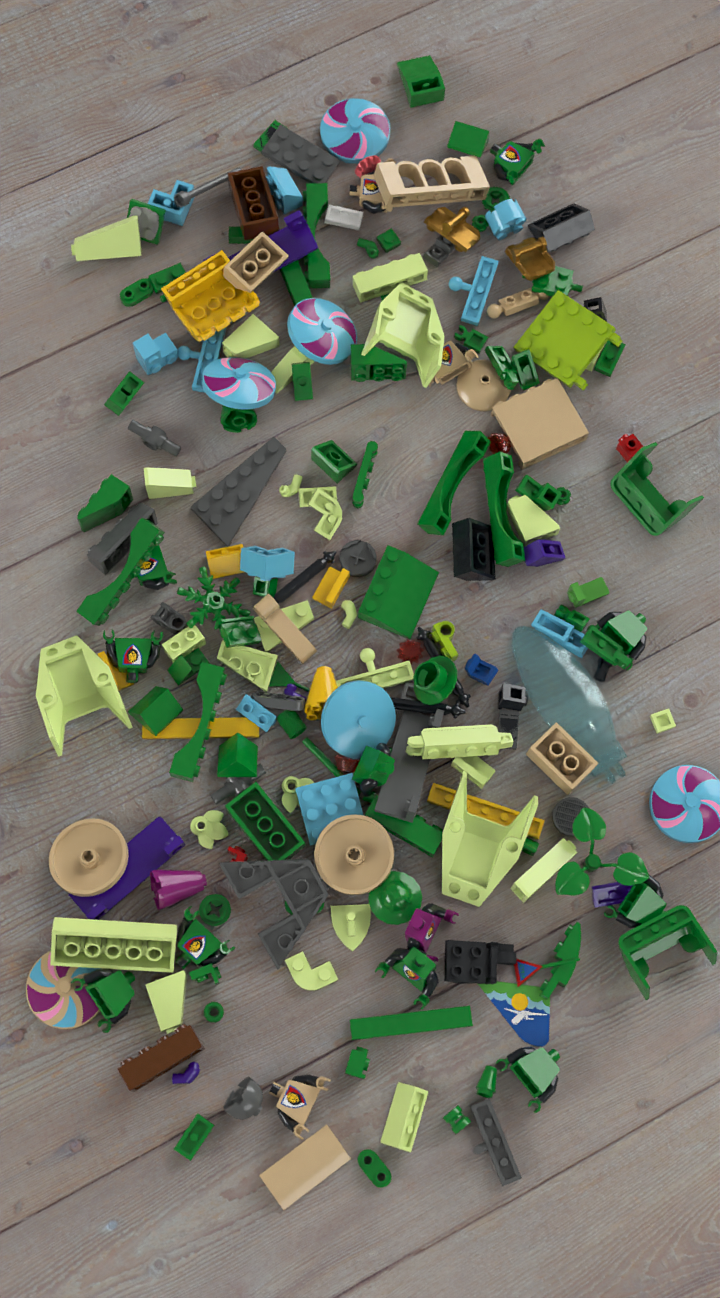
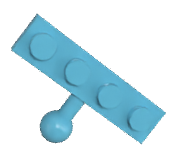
[449,256,499,326]
[177,327,226,393]

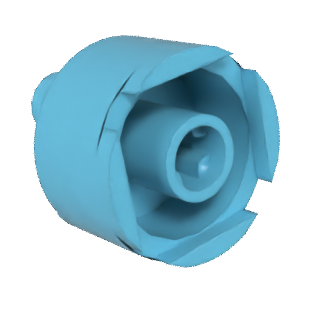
[485,199,526,240]

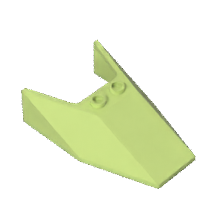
[361,282,445,388]
[36,635,133,757]
[442,771,538,907]

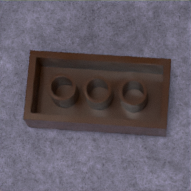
[228,166,279,241]
[118,1024,205,1092]

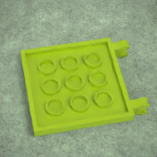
[513,290,623,391]

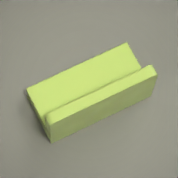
[451,756,495,789]

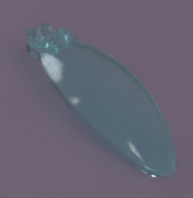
[512,626,627,784]

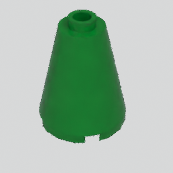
[220,405,257,433]

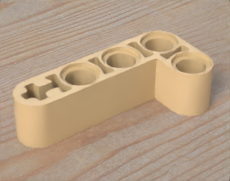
[253,594,317,664]

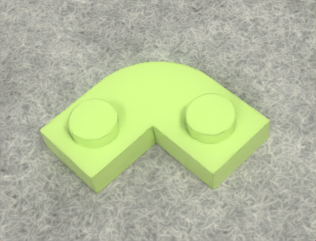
[307,488,342,540]
[285,952,338,991]

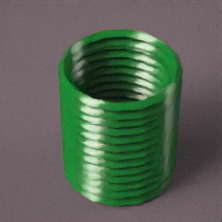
[276,710,307,739]

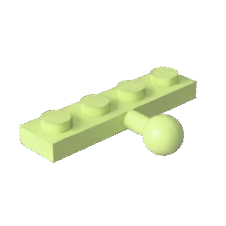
[336,648,414,689]

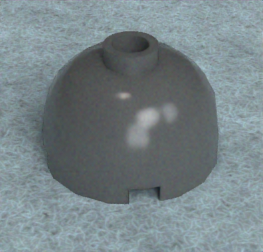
[223,1077,263,1120]

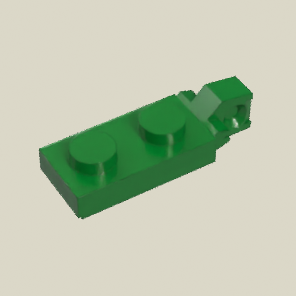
[484,346,519,390]
[580,626,632,669]

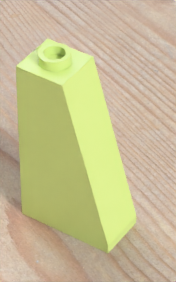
[71,215,142,261]
[510,838,577,903]

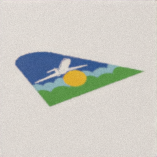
[477,981,550,1046]

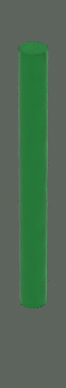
[302,737,362,796]

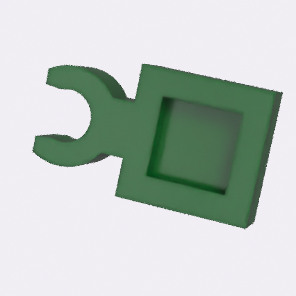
[454,325,488,354]
[554,604,590,632]

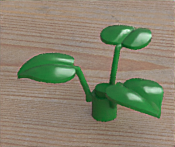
[555,807,649,896]

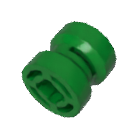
[443,1105,471,1135]

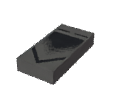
[498,709,519,750]

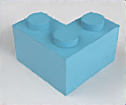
[147,180,195,226]
[133,332,178,375]
[240,546,295,581]

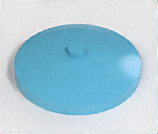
[321,680,396,759]

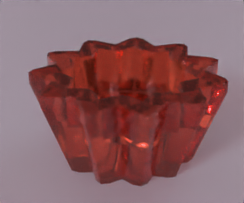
[488,433,511,454]
[396,639,424,665]
[335,755,360,772]

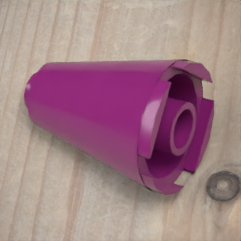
[150,870,207,910]

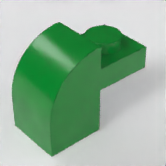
[515,475,562,511]

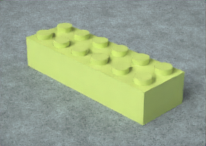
[50,917,177,973]

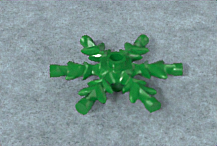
[177,567,250,638]

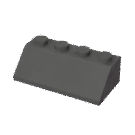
[87,502,158,575]

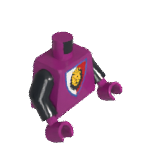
[405,903,459,962]

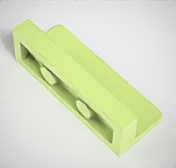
[381,1082,429,1152]

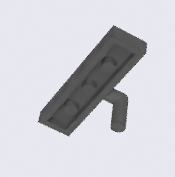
[470,1098,522,1186]

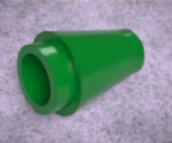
[476,1066,497,1098]

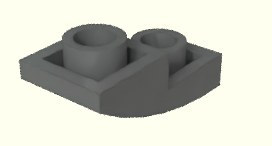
[423,235,455,267]

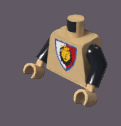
[349,158,396,214]
[429,341,479,387]
[269,1074,331,1140]

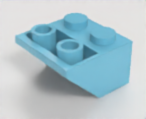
[266,166,303,215]

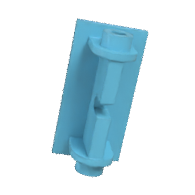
[236,694,277,732]

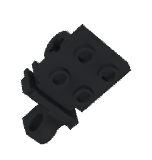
[444,940,516,985]

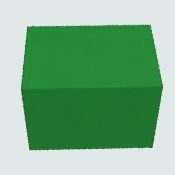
[447,121,489,158]
[311,440,358,484]
[128,686,183,736]
[217,733,258,777]

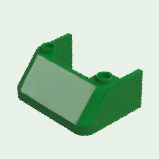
[610,442,704,536]
[619,905,718,1000]

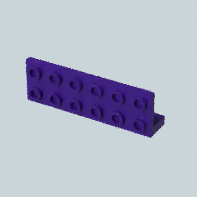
[203,210,319,273]
[68,816,185,920]

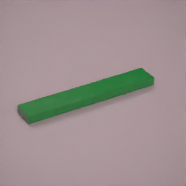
[350,1006,473,1040]

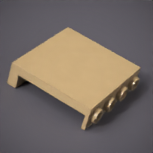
[491,378,589,470]

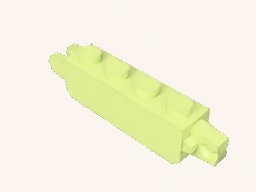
[406,724,513,759]

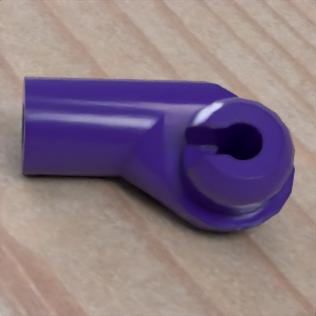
[284,683,307,703]
[172,1062,200,1084]

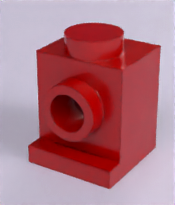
[616,433,644,462]

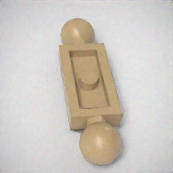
[487,288,549,319]

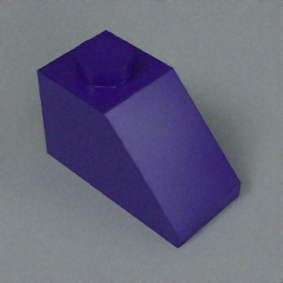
[524,539,566,567]

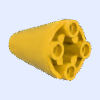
[305,666,338,720]

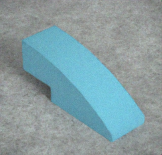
[531,609,588,658]

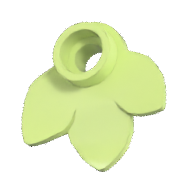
[282,776,314,813]
[190,810,229,849]

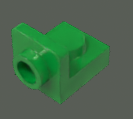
[189,963,222,985]

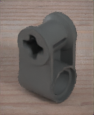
[150,602,188,635]

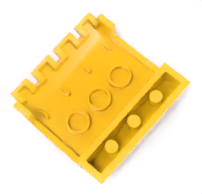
[161,250,260,342]

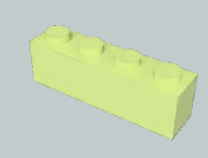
[353,253,428,303]

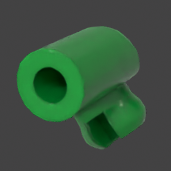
[357,237,379,259]

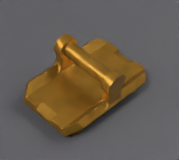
[424,207,480,252]
[505,237,555,281]

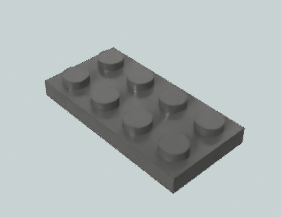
[261,124,340,183]

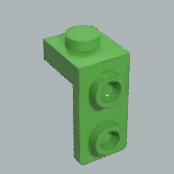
[567,577,610,608]

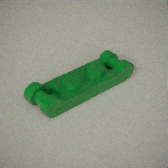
[352,441,378,509]

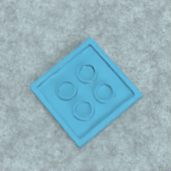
[295,773,364,846]

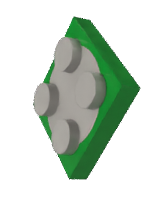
[127,199,166,245]

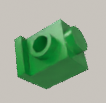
[345,1046,370,1080]

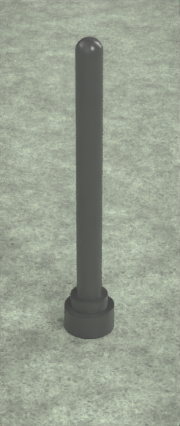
[174,167,242,208]

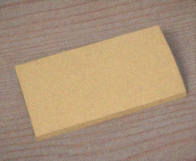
[259,1124,351,1210]

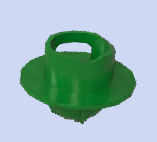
[413,656,457,705]
[368,871,422,925]

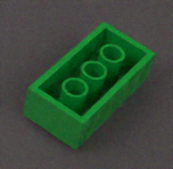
[225,782,306,860]

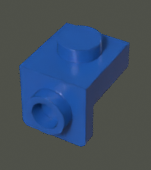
[465,654,499,686]

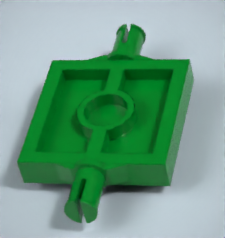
[522,266,583,297]

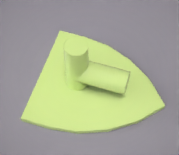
[331,904,371,952]

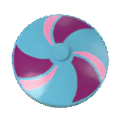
[320,98,390,164]
[287,298,357,365]
[202,357,276,410]
[649,765,720,843]

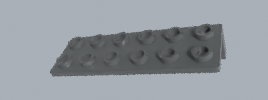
[375,709,444,823]

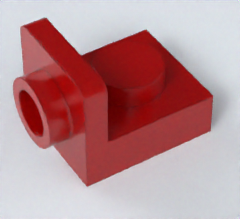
[227,846,248,862]

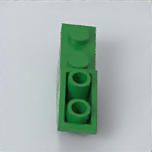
[539,922,581,1000]

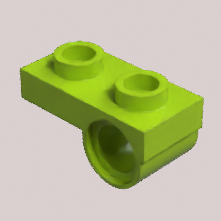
[431,621,458,661]

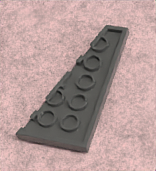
[191,437,286,547]

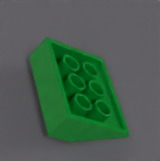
[358,545,439,639]

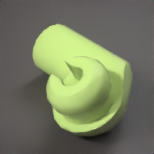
[279,475,303,497]
[341,600,357,629]

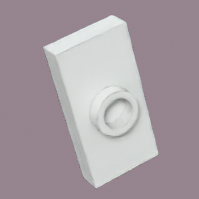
[325,205,363,230]

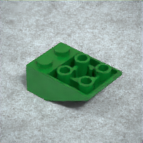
[397,55,445,108]
[350,344,407,382]
[77,474,134,533]

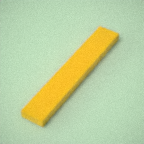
[142,717,259,739]
[427,783,545,840]

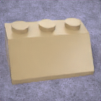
[223,232,289,293]
[526,722,599,795]

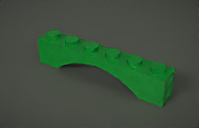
[303,183,330,289]
[417,431,491,536]
[483,452,525,567]
[76,517,165,626]
[169,662,227,782]

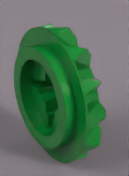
[482,187,510,213]
[199,894,231,926]

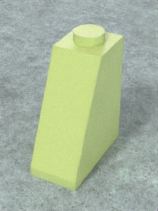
[222,314,280,358]
[144,467,196,499]
[507,495,560,547]
[145,970,187,1034]

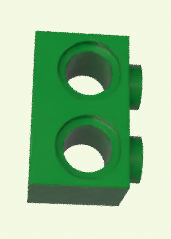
[104,371,144,416]

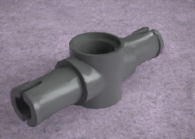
[128,420,181,457]
[210,764,266,805]

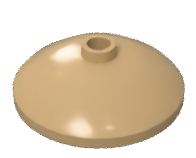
[456,360,511,411]

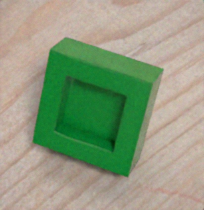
[376,228,401,253]

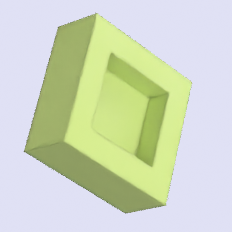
[650,709,676,734]

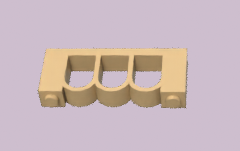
[374,156,490,208]

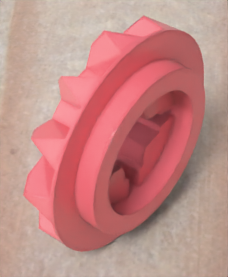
[355,155,381,178]

